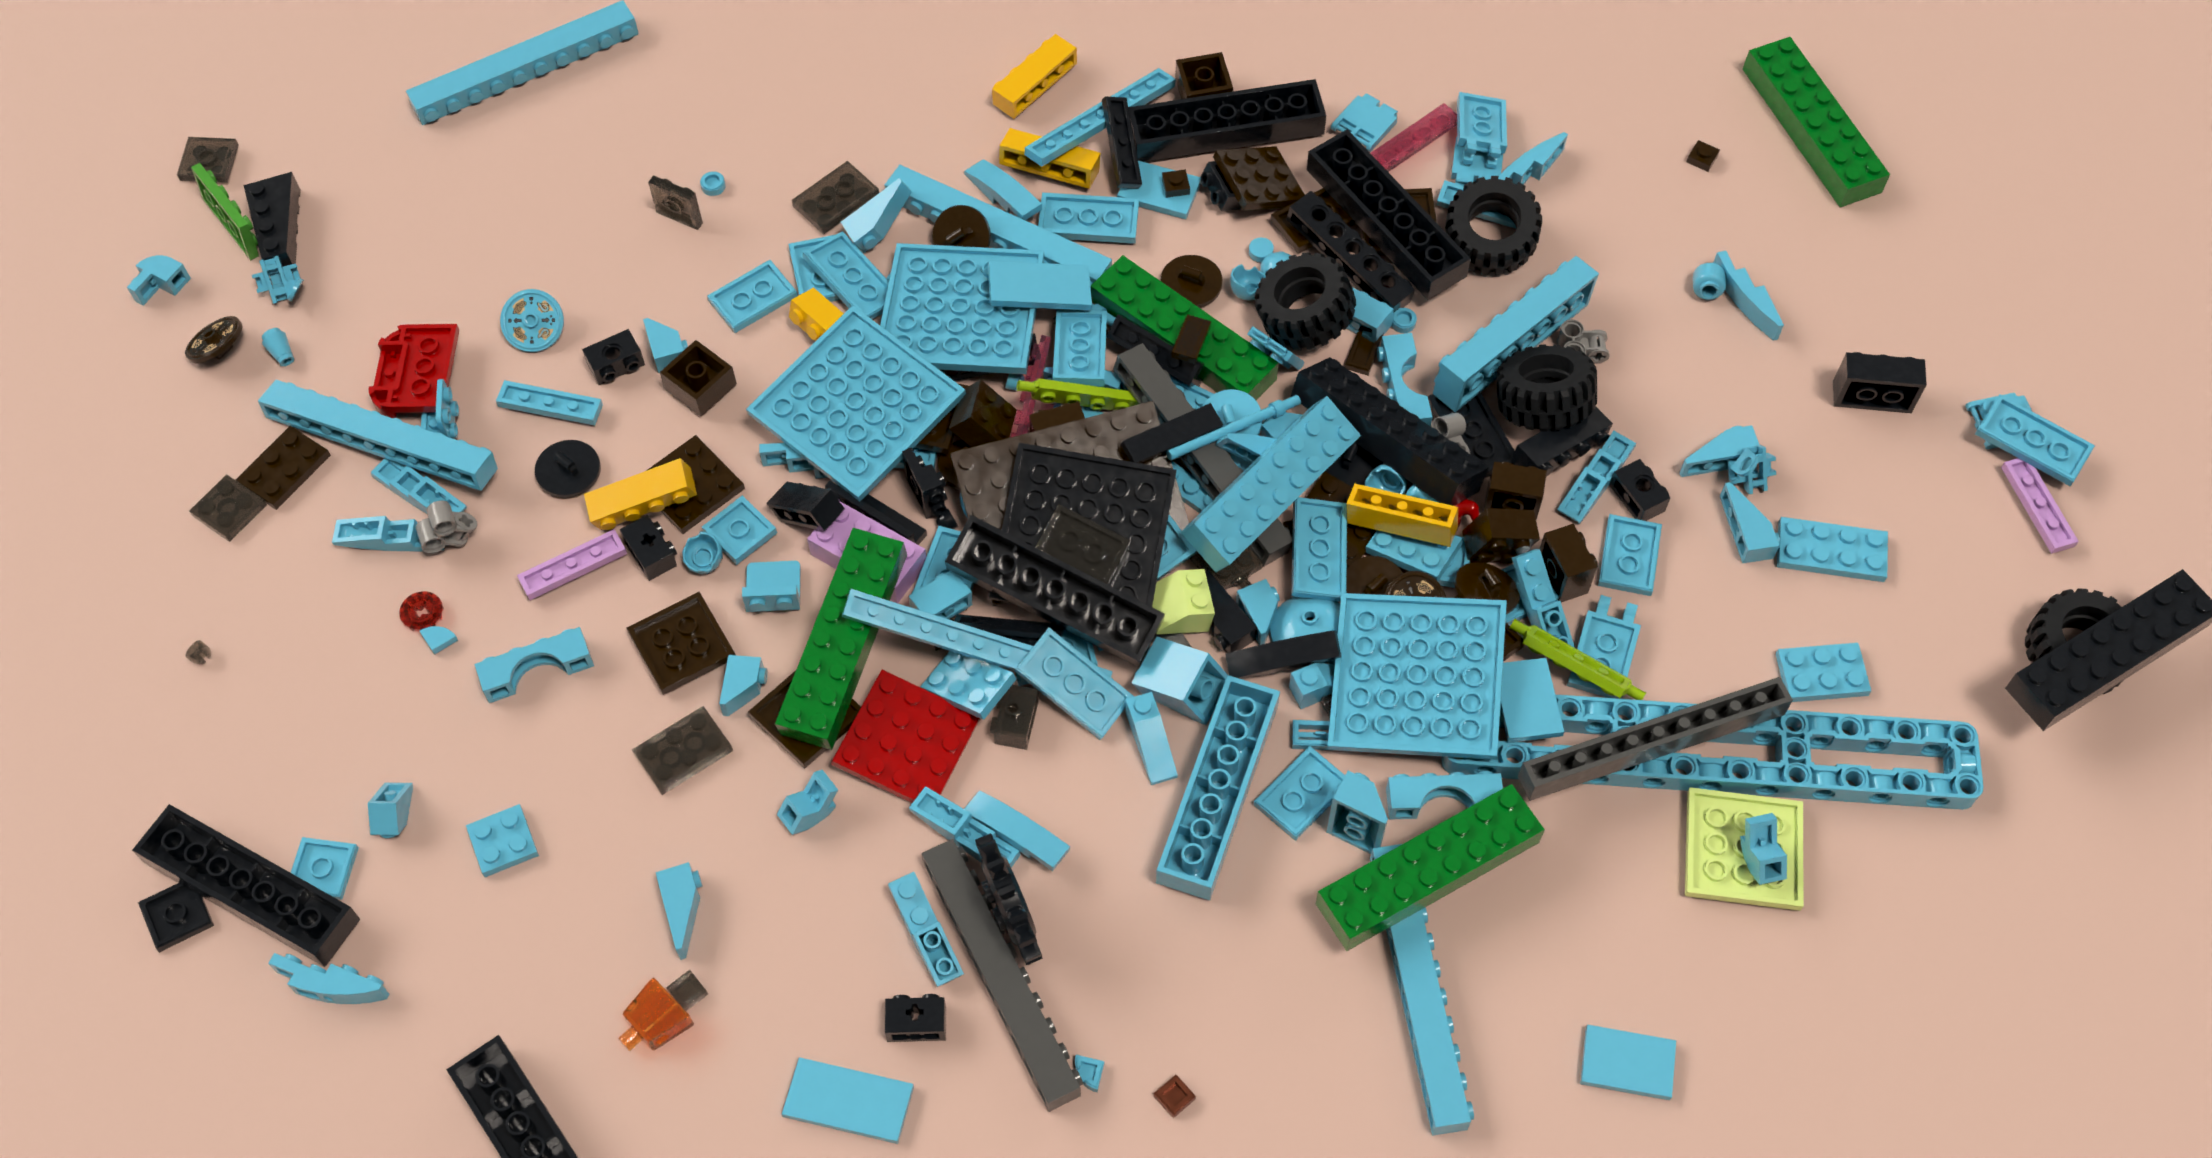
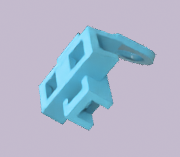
[252,256,304,304]
[1728,445,1776,494]

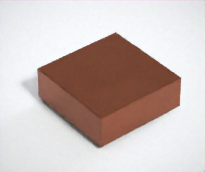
[1154,1075,1196,1118]

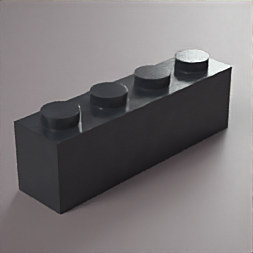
[1511,406,1613,477]

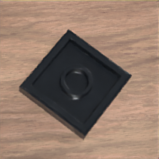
[138,883,214,953]

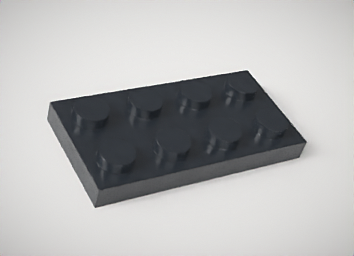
[1428,392,1515,478]

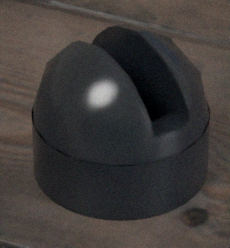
[936,509,958,529]

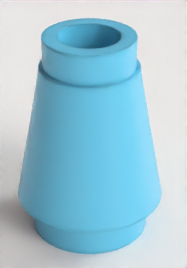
[262,328,294,366]

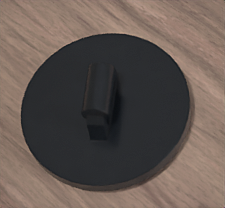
[535,440,601,498]
[1322,442,1383,487]

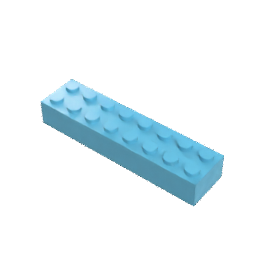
[1433,256,1599,412]
[1181,396,1361,572]
[1156,675,1280,901]

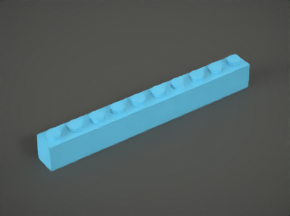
[406,0,639,125]
[884,165,1112,286]
[258,380,498,491]
[1370,844,1474,1136]

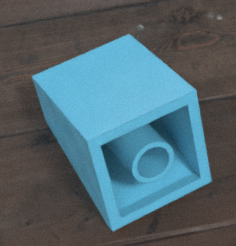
[1131,637,1228,725]

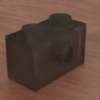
[990,685,1039,750]

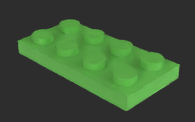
[191,163,259,261]

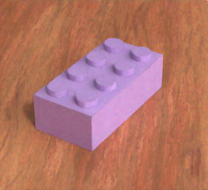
[807,502,926,603]

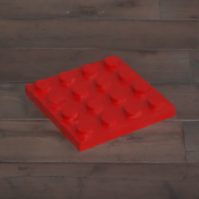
[832,669,980,803]

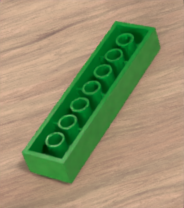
[1742,37,1890,208]
[1090,255,1279,400]
[775,528,907,750]
[1315,784,1545,951]

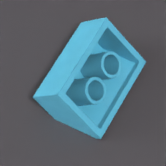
[1326,771,1388,854]

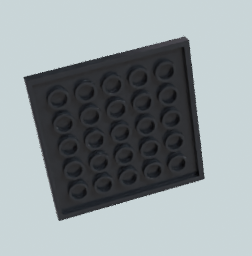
[989,443,1177,607]

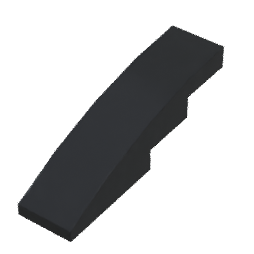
[1225,630,1341,679]

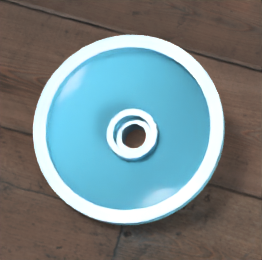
[1270,596,1340,663]

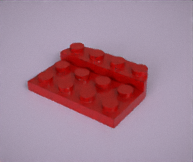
[368,324,460,418]

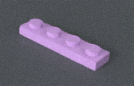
[2001,458,2079,554]
[517,529,627,600]

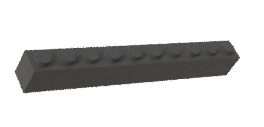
[1113,343,1292,567]
[1518,677,1793,801]
[922,839,1083,1112]

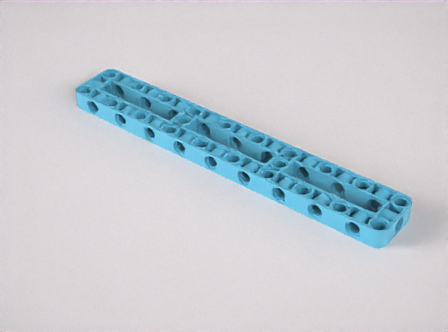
[1441,694,1984,810]

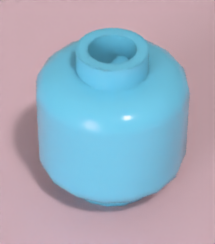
[1693,263,1726,300]

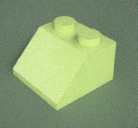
[1152,569,1215,634]

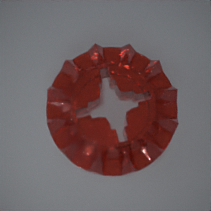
[399,591,444,631]

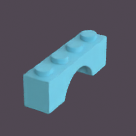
[1377,333,1433,427]
[474,627,594,703]
[1386,771,1503,820]

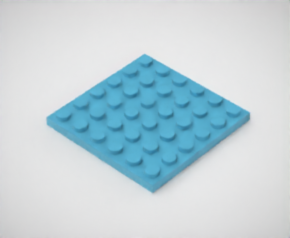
[880,243,1045,374]
[746,305,966,502]
[1328,593,1507,760]

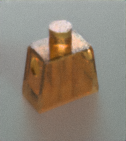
[618,977,694,1052]

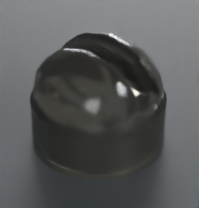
[186,640,211,664]

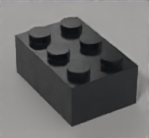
[1833,352,1927,414]

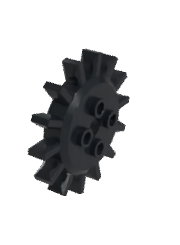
[975,833,1043,965]

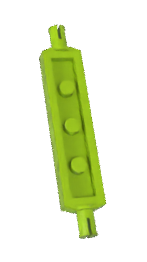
[1017,378,1139,411]
[1509,618,1647,700]

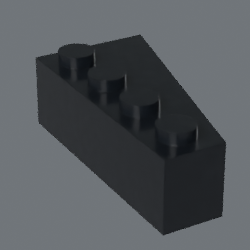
[243,172,301,271]

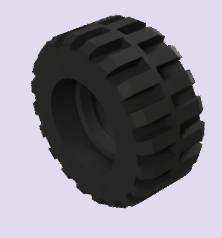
[1445,176,1542,275]
[1255,252,1356,350]
[1496,344,1598,431]
[2025,588,2124,694]

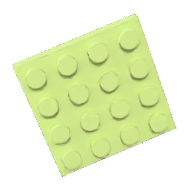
[1685,787,1804,911]

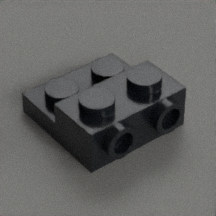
[1201,161,1242,211]
[902,447,948,519]

